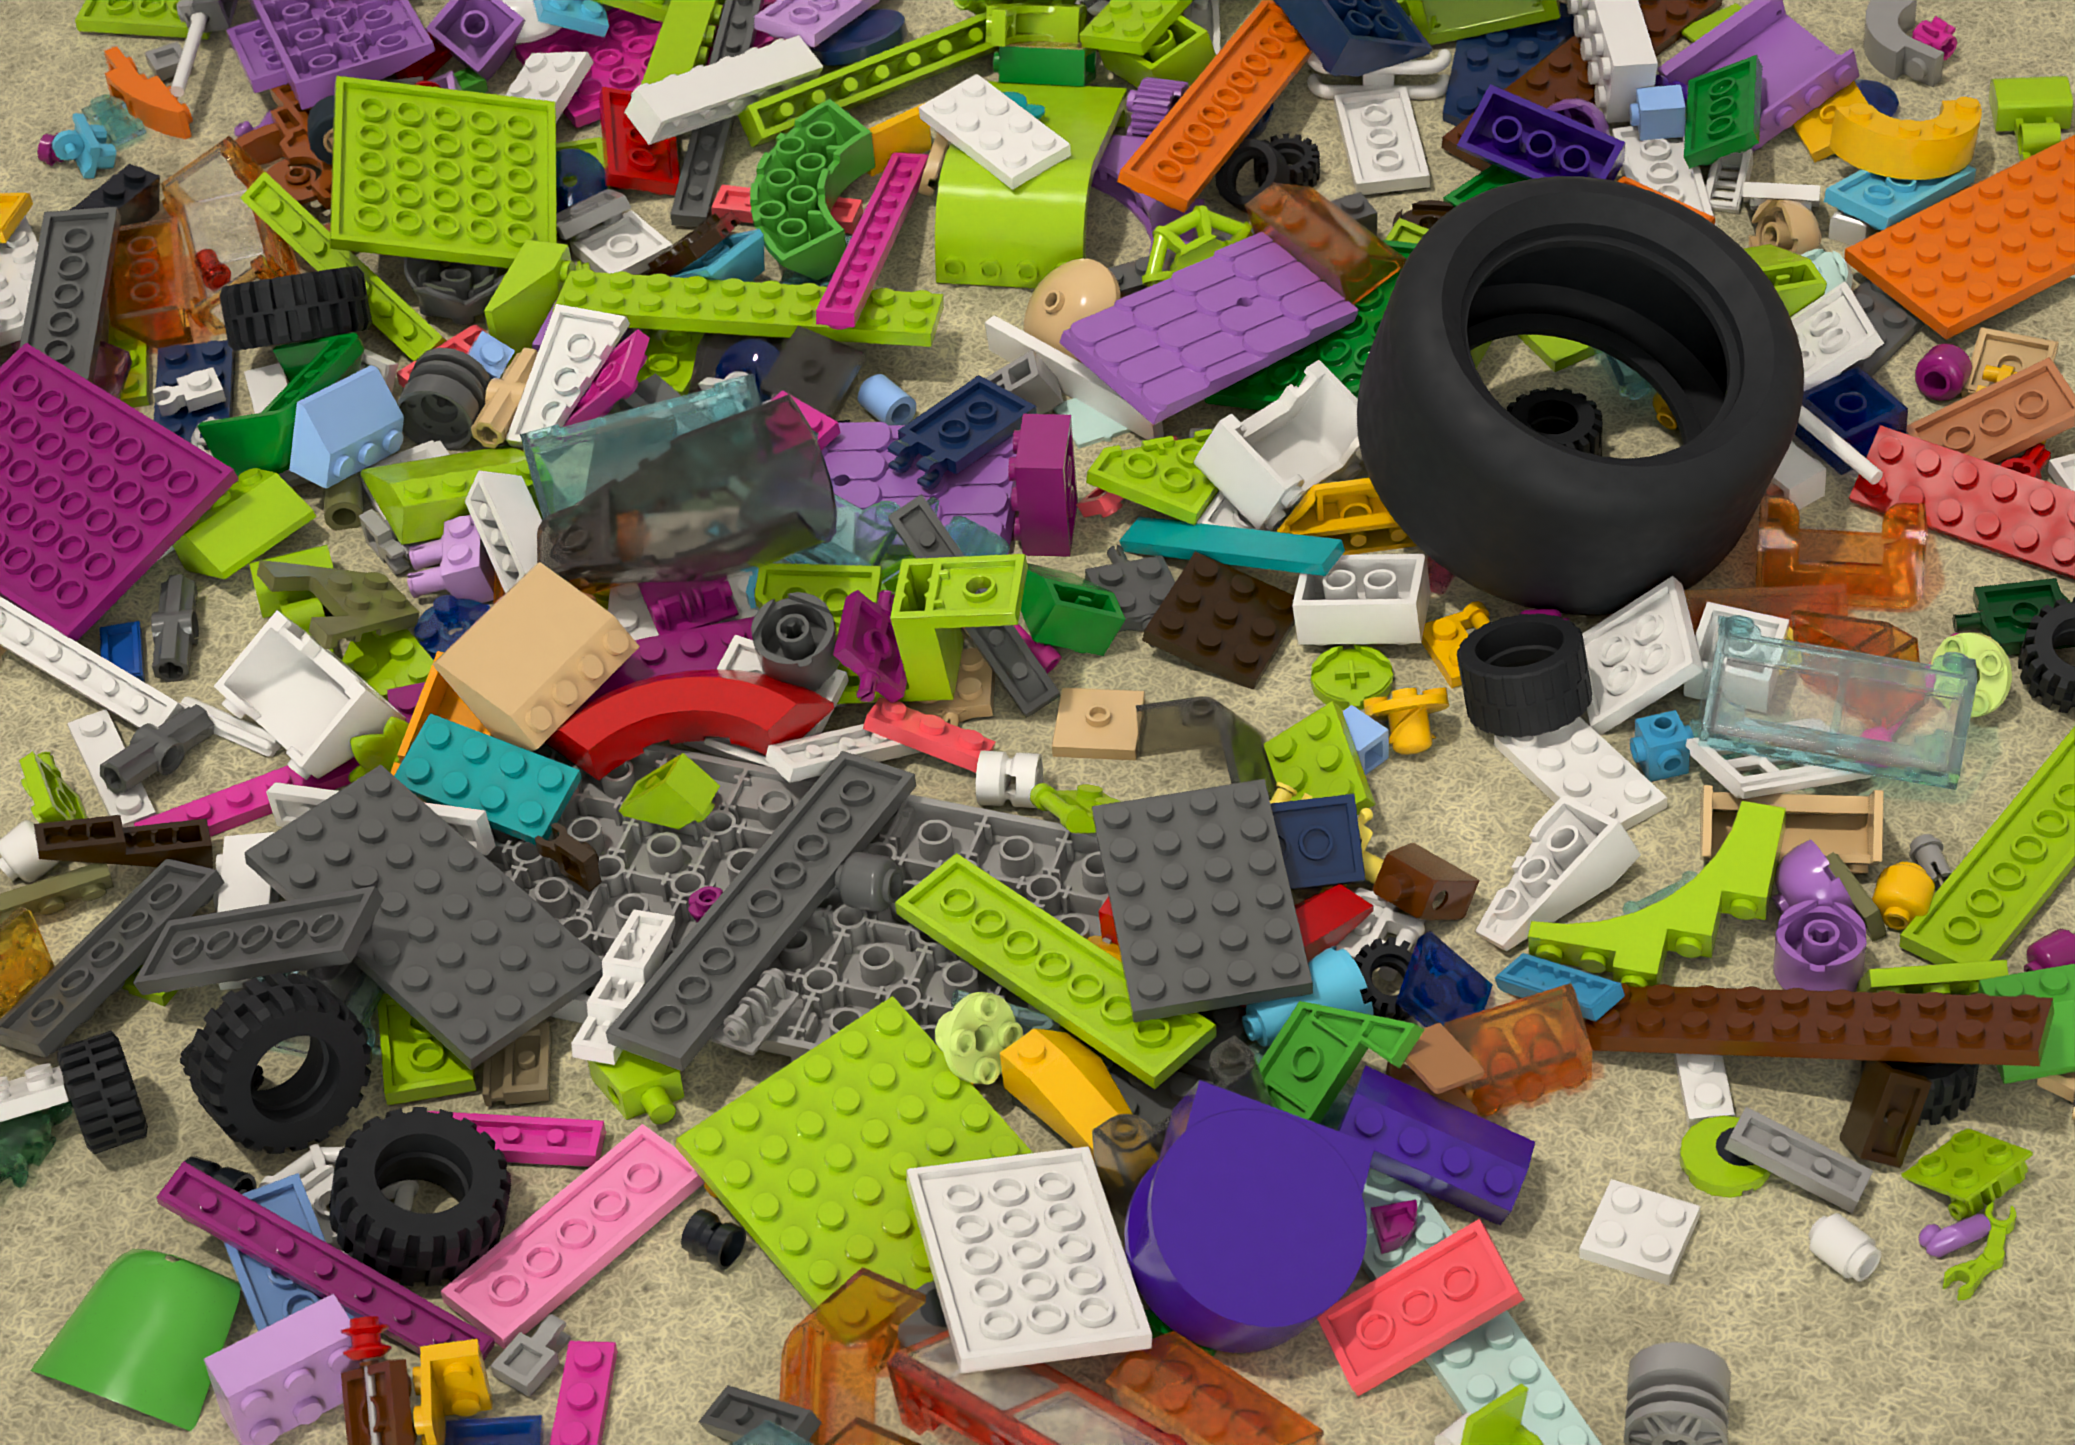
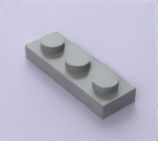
[1724,1107,1873,1213]

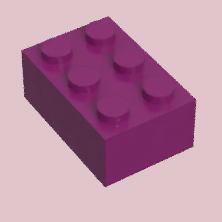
[1008,414,1078,557]

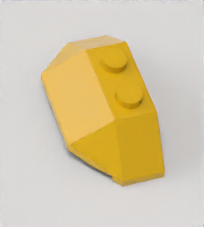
[1277,478,1417,555]

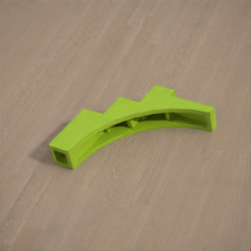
[1528,801,1786,987]

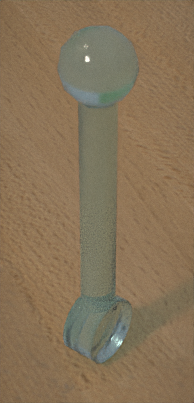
[1622,871,1698,915]

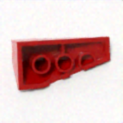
[1240,884,1374,1008]

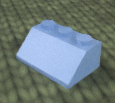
[289,365,404,489]

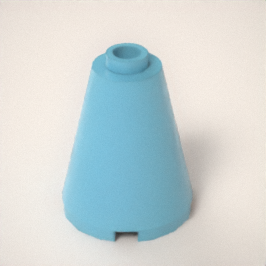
[1242,946,1373,1047]

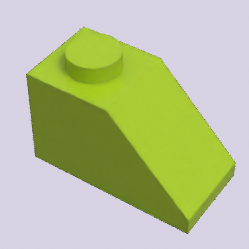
[618,753,720,830]

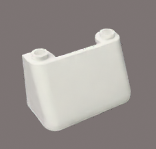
[214,610,406,780]

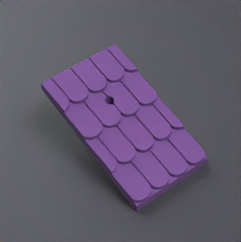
[1059,232,1359,425]
[752,422,1016,556]

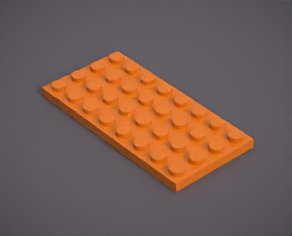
[1844,135,2075,340]

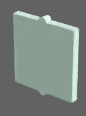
[1053,398,1132,449]

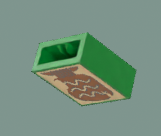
[993,41,1097,87]

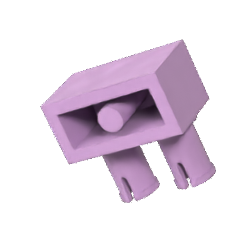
[407,515,498,607]

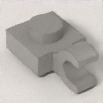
[490,1314,571,1397]

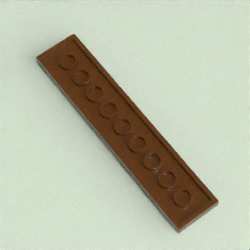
[1441,0,1723,171]
[1579,983,2054,1067]

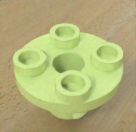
[1929,632,2012,718]
[935,992,1023,1085]

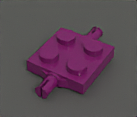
[833,590,907,703]

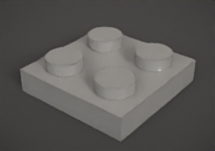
[556,189,631,242]

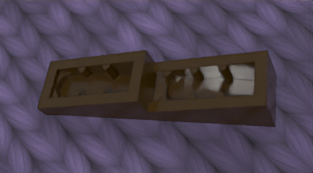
[34,815,213,869]

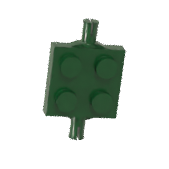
[1952,578,2075,655]

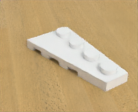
[506,304,630,453]

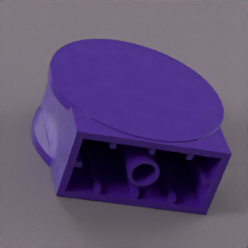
[1124,1080,1375,1353]

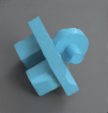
[52,113,117,179]

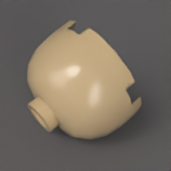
[1749,199,1821,255]

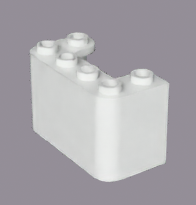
[1194,360,1363,532]

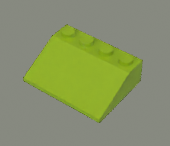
[361,445,554,545]

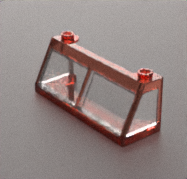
[886,1330,1188,1445]

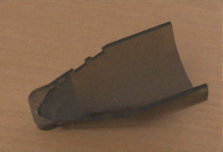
[537,394,837,584]

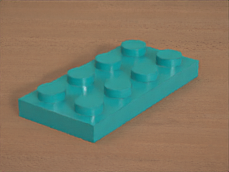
[394,713,582,845]

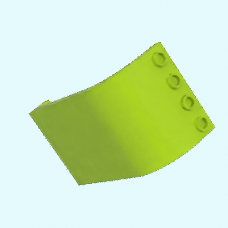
[935,81,1127,288]

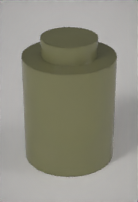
[323,474,364,531]

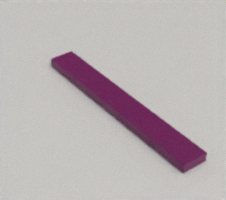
[156,1161,495,1361]

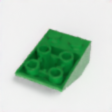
[1020,563,1126,656]

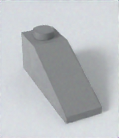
[985,350,1063,414]

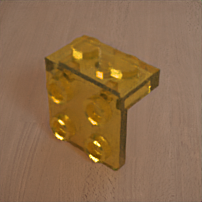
[0,907,55,1018]

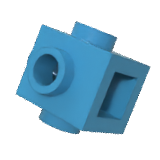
[1629,710,1694,782]

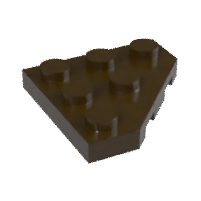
[646,211,741,277]

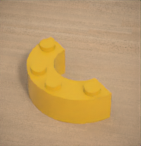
[1829,97,1982,180]

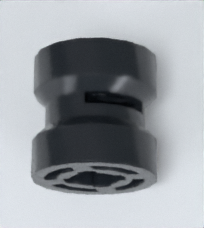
[681,1209,746,1270]

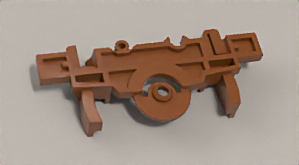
[235,83,355,253]

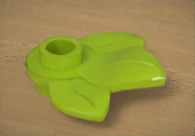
[348,716,409,783]

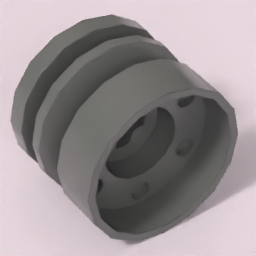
[397,348,490,451]

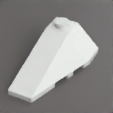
[1475,794,1641,951]

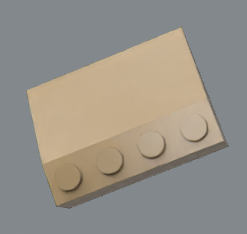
[432,562,640,752]

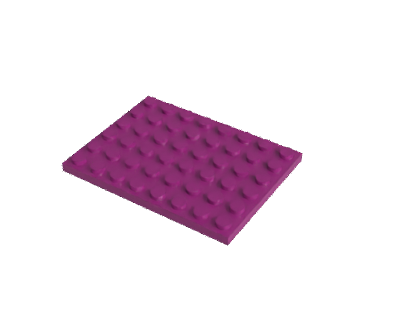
[0,343,239,642]

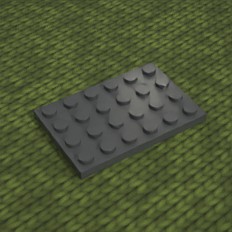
[1092,779,1313,1022]

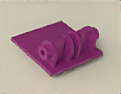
[636,555,739,635]

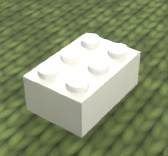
[1292,554,1431,646]

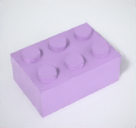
[204,1294,363,1445]

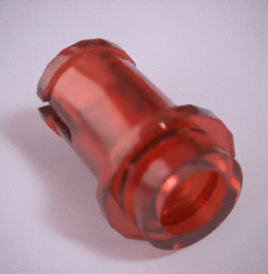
[194,248,231,291]

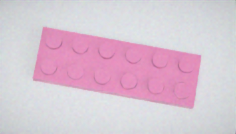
[441,1124,704,1349]

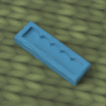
[1495,953,1625,1021]

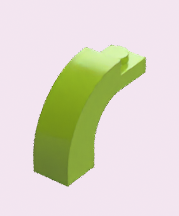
[986,3,1087,46]

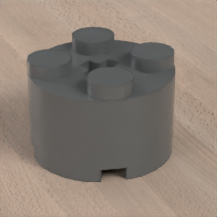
[751,592,840,692]

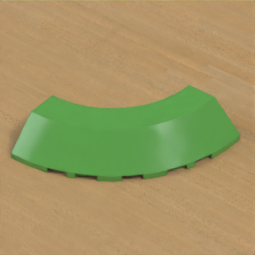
[750,99,875,280]

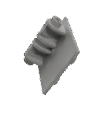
[709,968,800,1056]

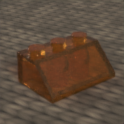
[1444,983,1593,1116]

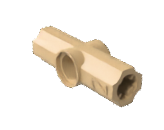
[471,348,538,449]

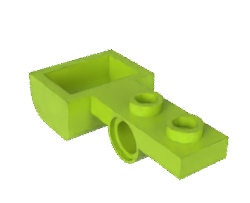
[1989,76,2073,162]
[249,545,335,654]

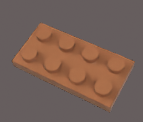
[1904,357,2075,464]

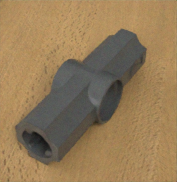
[151,574,199,682]
[100,704,214,795]

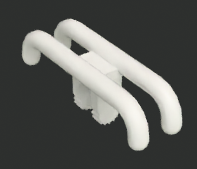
[1307,49,1452,100]

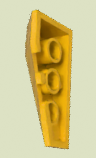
[1000,1028,1159,1190]

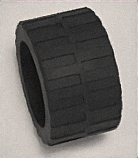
[1457,613,1593,738]

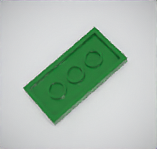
[1683,55,1763,169]

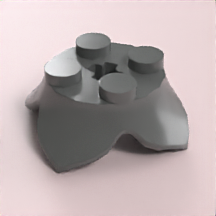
[404,257,505,325]

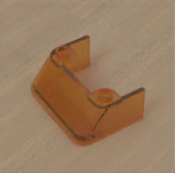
[779,1267,926,1445]

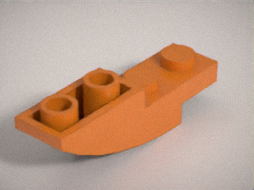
[104,46,193,139]

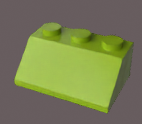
[173,468,316,579]

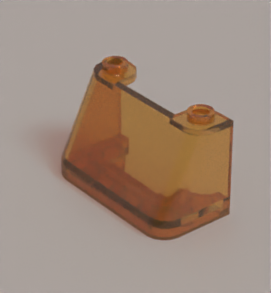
[1755,495,1928,609]

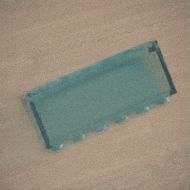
[520,374,778,535]

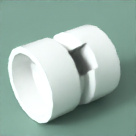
[976,750,1043,808]

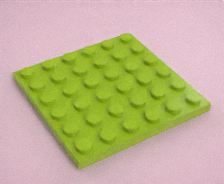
[329,76,557,268]
[675,996,1033,1347]

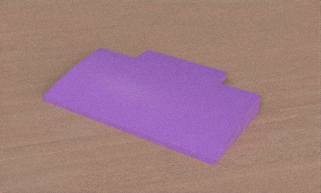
[226,0,435,110]

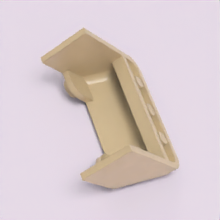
[1700,785,1884,874]

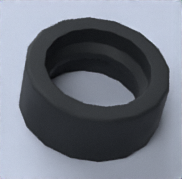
[1215,138,1289,214]

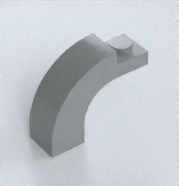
[1863,0,1944,87]

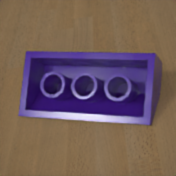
[1457,84,1625,181]
[1337,1065,1535,1225]

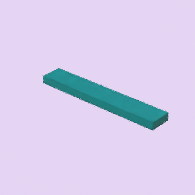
[1119,516,1345,576]

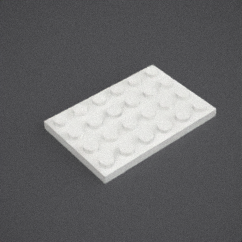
[907,1146,1152,1374]

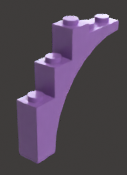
[1091,135,1205,253]

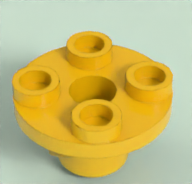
[1363,687,1449,755]

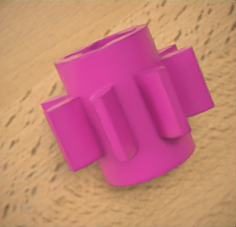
[1911,16,1957,61]

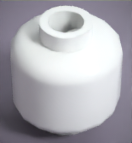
[0,820,59,883]

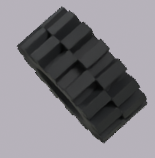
[1253,134,1320,196]
[1354,937,1431,1021]

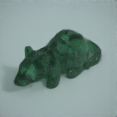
[0,1098,73,1188]

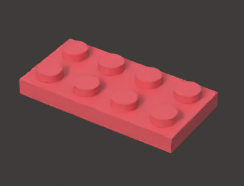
[1317,1219,1524,1397]

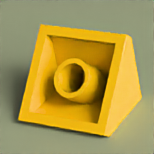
[867,103,932,177]

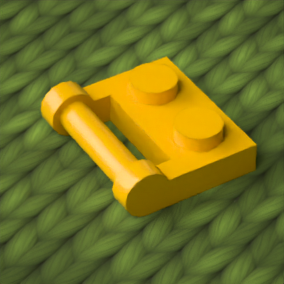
[1421,601,1490,689]

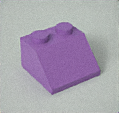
[425,0,525,82]

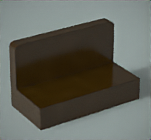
[1840,1060,1932,1168]

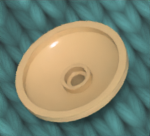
[1024,259,1121,363]

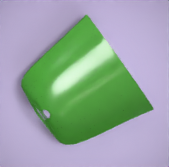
[30,1249,241,1431]

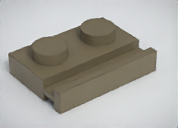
[483,1022,552,1106]

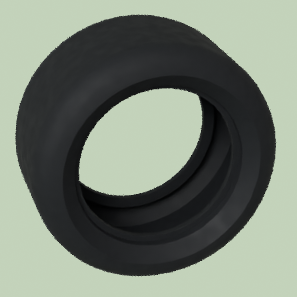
[1357,176,1804,615]

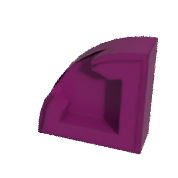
[1370,1199,1418,1254]

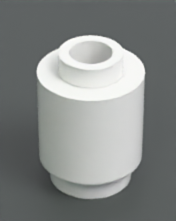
[1809,1213,1881,1281]

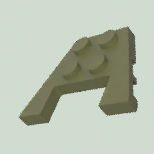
[257,560,420,649]

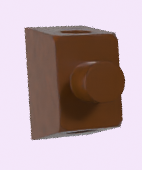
[1373,843,1480,920]

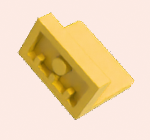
[413,1339,492,1445]

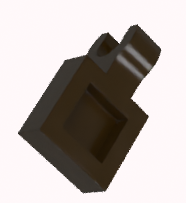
[535,823,602,892]

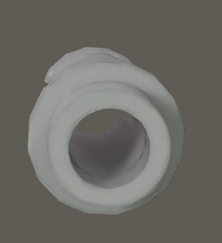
[1909,834,1953,891]

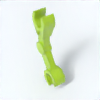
[1943,1202,2017,1301]

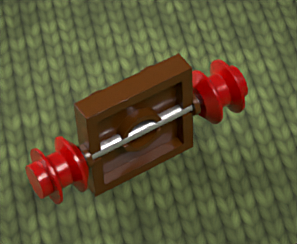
[341,1316,417,1445]

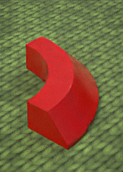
[545,669,835,781]

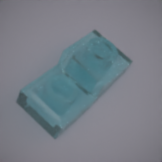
[81,94,146,147]

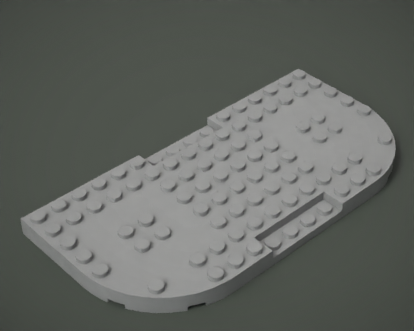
[484,742,1112,1085]

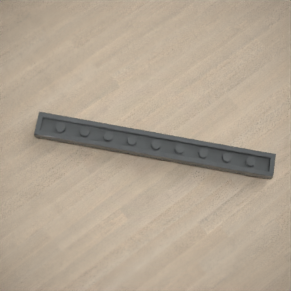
[670,0,765,227]

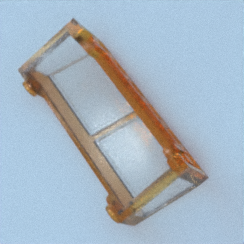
[161,135,300,335]

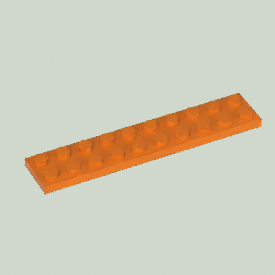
[1117,0,1313,213]

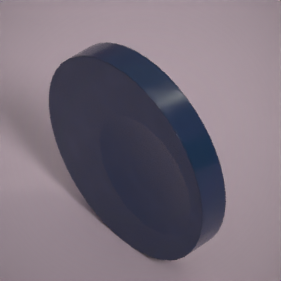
[809,9,908,65]

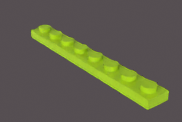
[240,171,447,361]

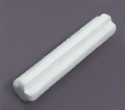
[179,696,281,757]

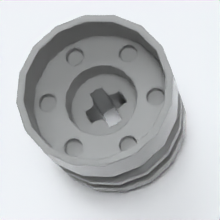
[1623,1342,1731,1445]

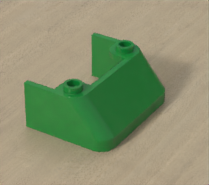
[197,333,365,477]

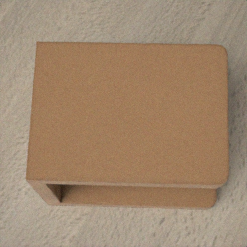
[1386,1023,1484,1115]

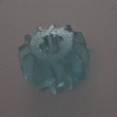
[945,516,1010,556]

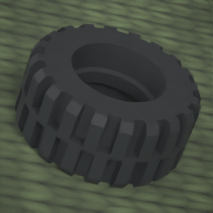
[219,266,372,351]
[188,973,372,1154]
[329,1107,511,1287]

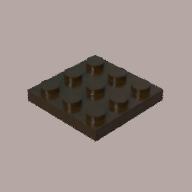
[1142,551,1295,690]

